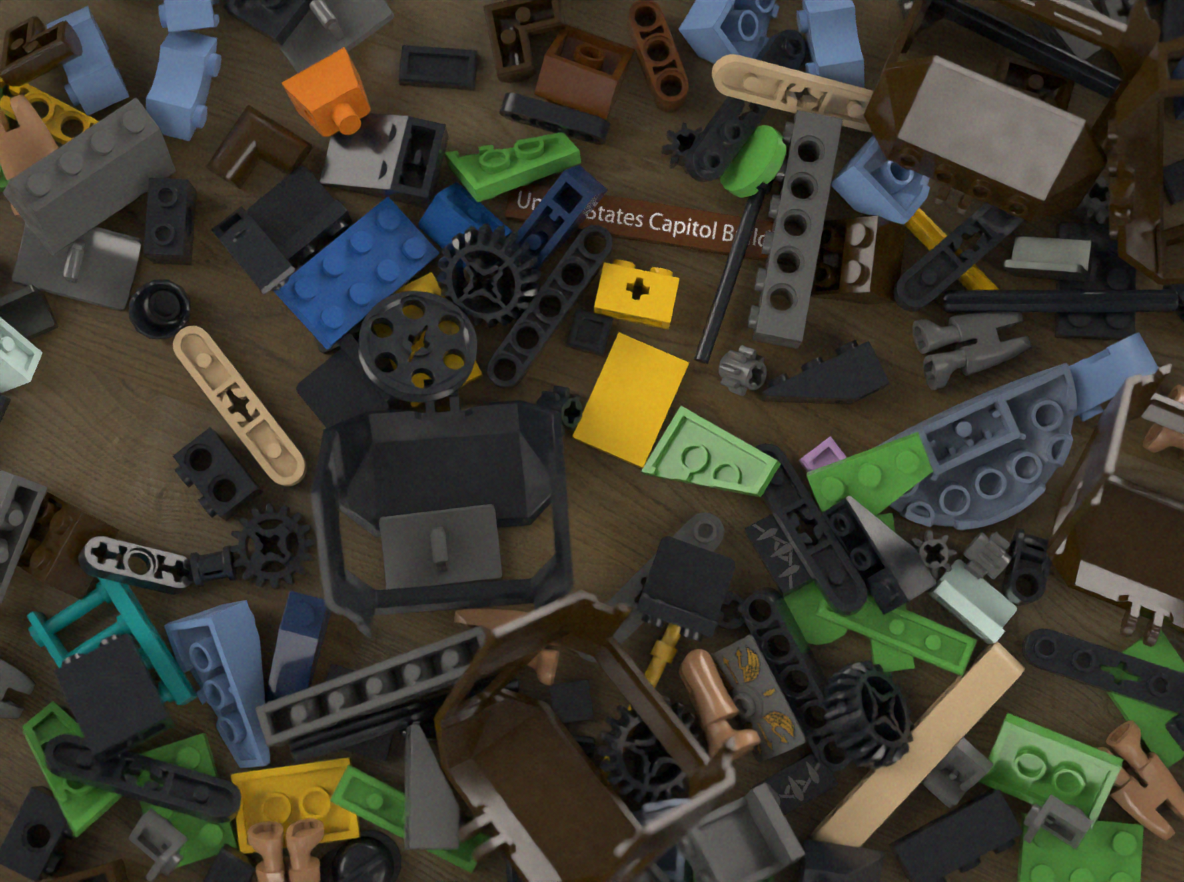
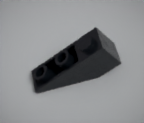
[211,206,295,295]
[761,340,890,405]
[822,495,937,615]

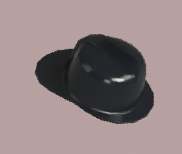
[320,831,401,882]

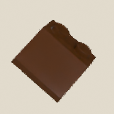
[534,24,635,120]

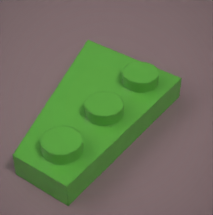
[445,132,581,202]
[807,432,933,538]
[22,701,135,838]

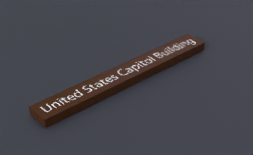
[505,183,803,266]

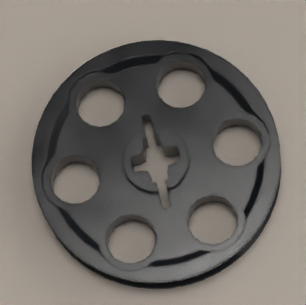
[358,291,477,402]

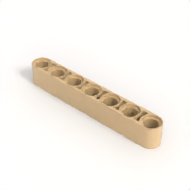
[810,641,1025,847]

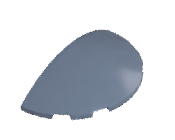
[874,363,1077,530]

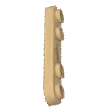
[711,54,874,132]
[173,326,307,487]

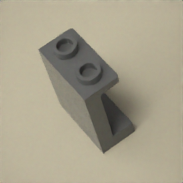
[676,783,805,882]

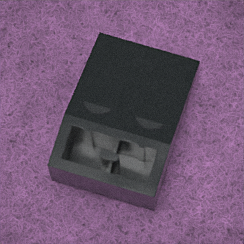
[320,113,449,208]

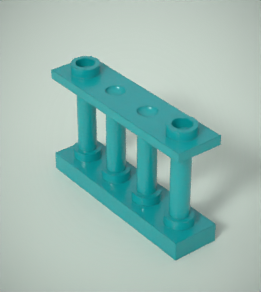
[26,566,198,705]

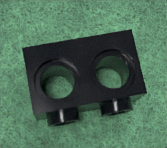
[173,427,263,521]

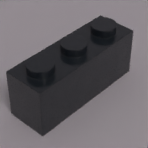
[889,788,1023,882]

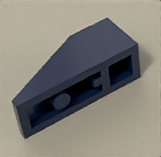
[498,165,608,271]
[265,591,332,704]

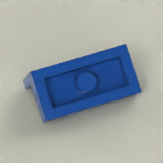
[418,182,513,268]

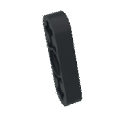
[499,93,610,145]
[78,536,194,595]

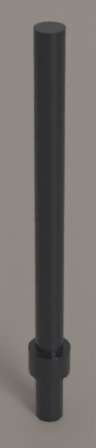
[694,179,774,364]

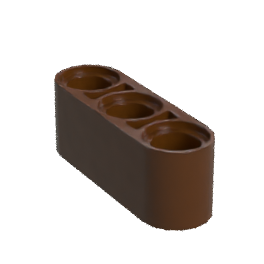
[627,0,689,112]

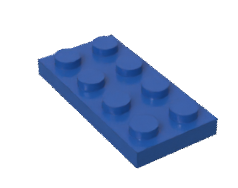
[274,196,439,350]

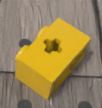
[594,259,680,330]

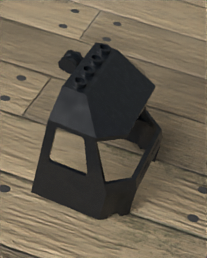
[311,379,574,638]

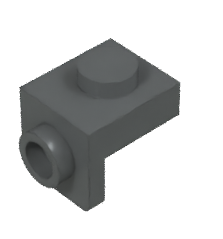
[922,737,993,809]
[1023,794,1093,849]
[128,808,188,882]

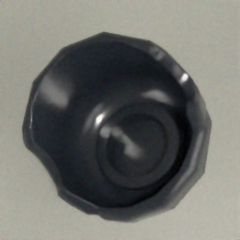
[129,279,192,339]

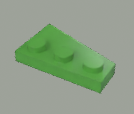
[641,406,781,497]

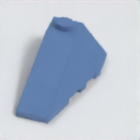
[679,0,779,64]
[831,135,930,224]
[164,600,270,768]

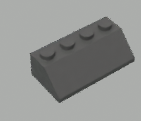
[3,98,176,256]

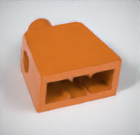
[282,47,371,137]

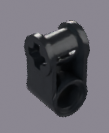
[1002,527,1052,606]

